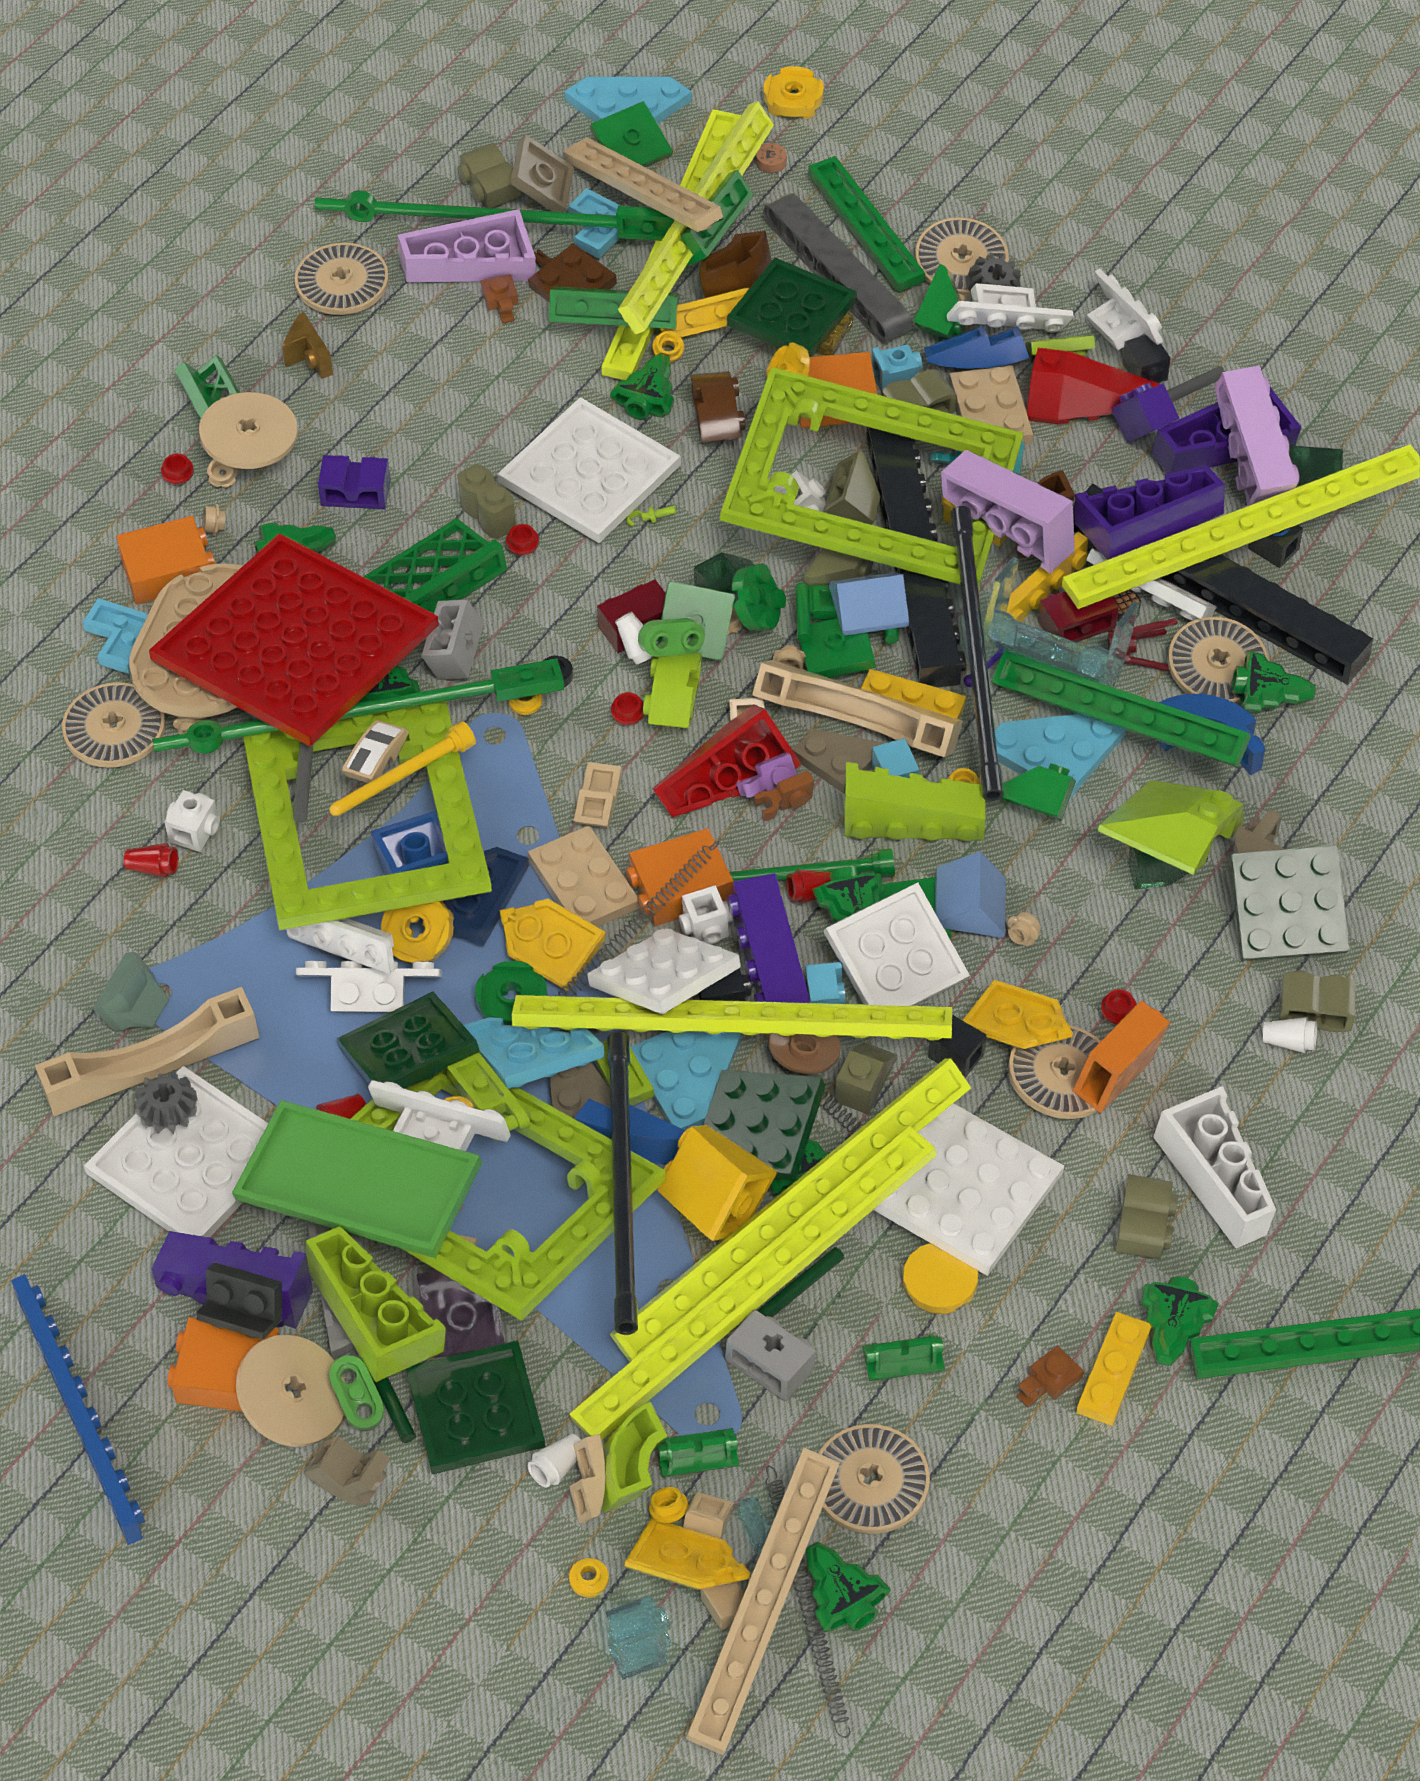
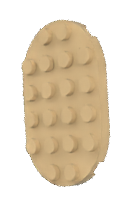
[129,564,242,719]

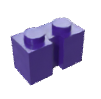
[1111,382,1180,443]
[318,455,391,510]

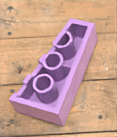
[398,209,536,282]
[1215,365,1299,508]
[941,450,1074,573]

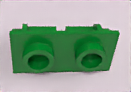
[862,1334,945,1381]
[657,1428,739,1478]

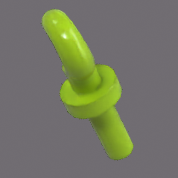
[626,505,677,526]

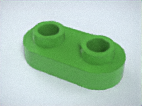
[638,618,705,657]
[329,1355,384,1431]

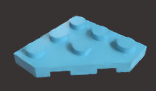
[564,77,692,124]
[995,714,1126,798]
[464,1017,604,1089]
[631,1031,741,1130]

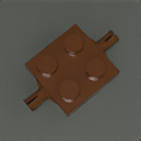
[528,243,617,302]

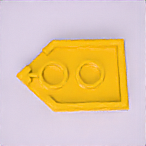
[500,899,607,991]
[963,979,1073,1049]
[625,1518,751,1590]

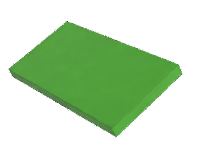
[232,1100,482,1258]

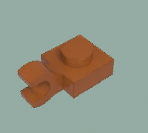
[480,274,519,324]
[754,770,814,821]
[1017,1345,1084,1407]

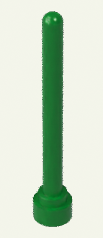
[729,848,895,881]

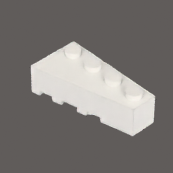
[1154,1086,1276,1248]

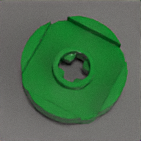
[732,563,786,632]
[475,961,548,1027]

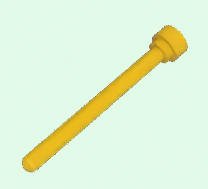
[329,721,476,816]

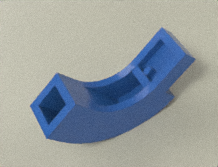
[1156,694,1265,776]

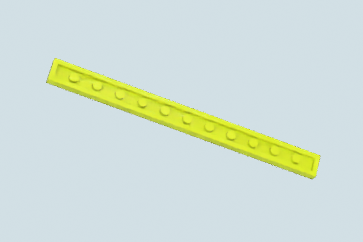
[618,101,774,334]
[601,109,742,380]
[1062,444,1420,609]
[512,995,952,1040]
[609,1058,971,1362]
[569,1126,937,1441]

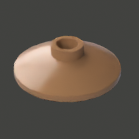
[768,1033,841,1074]

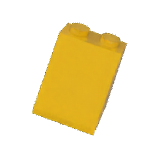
[657,1125,778,1241]

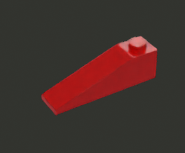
[1027,347,1160,424]
[652,704,802,817]

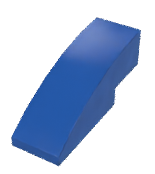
[924,326,1029,369]
[575,1098,686,1164]

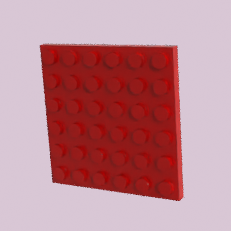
[149,533,439,747]

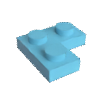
[568,188,621,259]
[83,598,148,674]

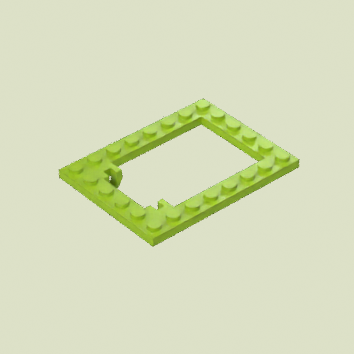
[719,367,1024,589]
[243,701,492,930]
[351,1068,666,1321]

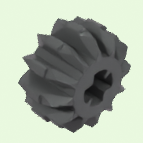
[967,252,1021,290]
[134,1070,198,1134]

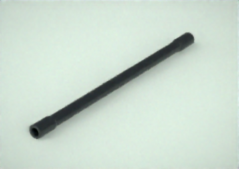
[951,506,1004,801]
[607,1032,638,1335]

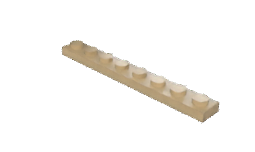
[562,137,723,232]
[685,1448,840,1755]

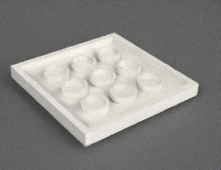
[497,397,681,543]
[84,1066,268,1237]
[873,1103,1064,1276]

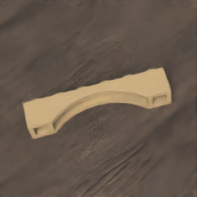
[752,660,963,757]
[35,987,260,1116]

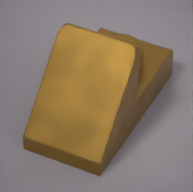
[282,312,333,379]

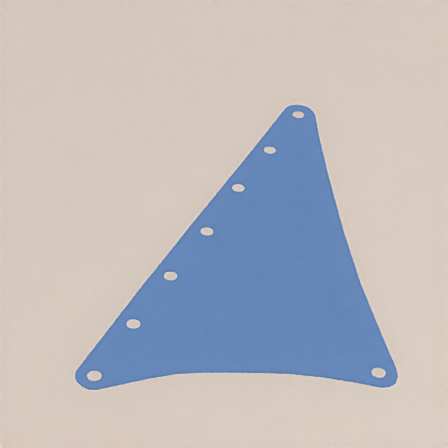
[149,713,742,1436]

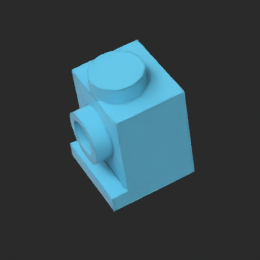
[872,344,922,390]
[805,962,845,1004]

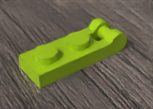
[447,1053,530,1142]

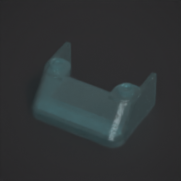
[984,557,1140,687]

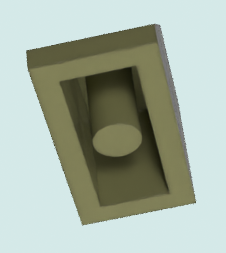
[823,450,881,525]
[804,548,873,586]
[835,1042,897,1115]

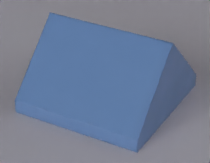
[829,572,909,636]
[935,851,1006,938]

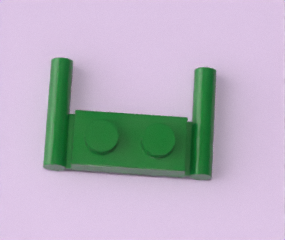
[795,583,899,644]

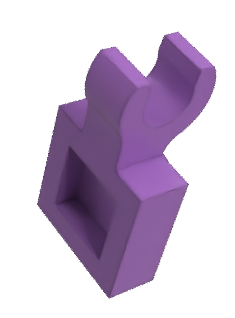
[736,753,797,798]

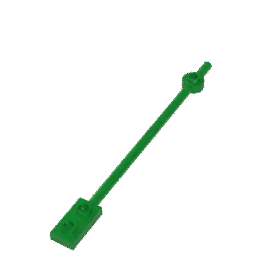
[315,190,674,241]
[152,658,564,754]

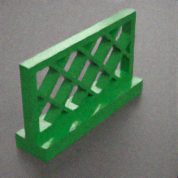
[363,518,508,614]

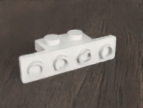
[1087,268,1163,350]
[947,283,1074,332]
[286,918,395,974]
[296,961,442,1012]
[368,1080,511,1151]

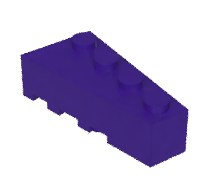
[1151,387,1302,474]
[1075,465,1225,560]
[727,873,811,1003]
[151,1231,313,1329]

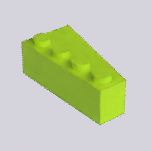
[844,762,986,841]
[305,1226,446,1382]

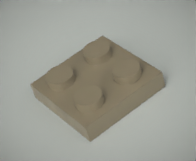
[510,134,574,212]

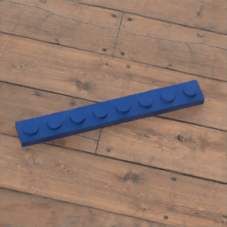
[11,1274,145,1545]

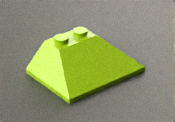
[1097,780,1244,875]

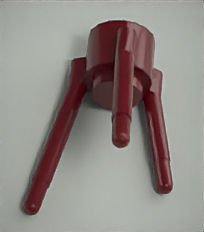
[1108,618,1178,672]

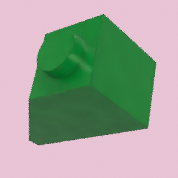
[914,264,966,340]
[1001,763,1076,820]

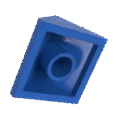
[371,810,448,875]

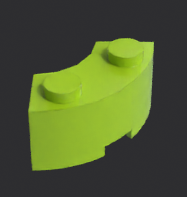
[643,652,702,728]
[601,1401,667,1513]

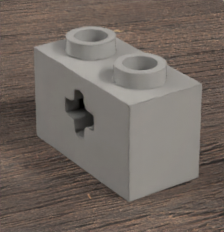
[421,599,484,680]
[725,1309,816,1401]

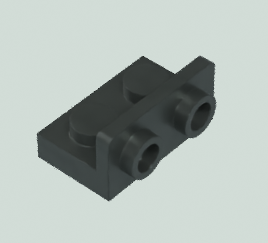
[197,1262,282,1339]

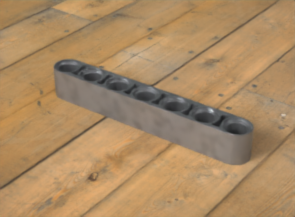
[763,193,912,344]

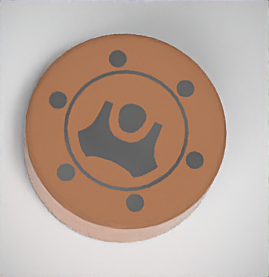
[756,144,787,173]

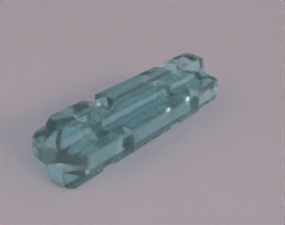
[738,1497,770,1559]

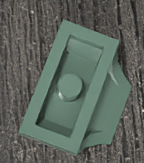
[92,952,169,1031]

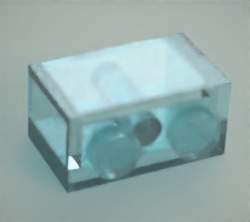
[605,1595,672,1680]

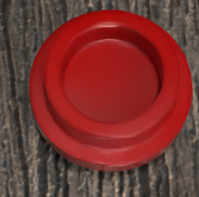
[161,453,194,484]
[506,524,539,555]
[611,692,644,725]
[1101,989,1137,1024]

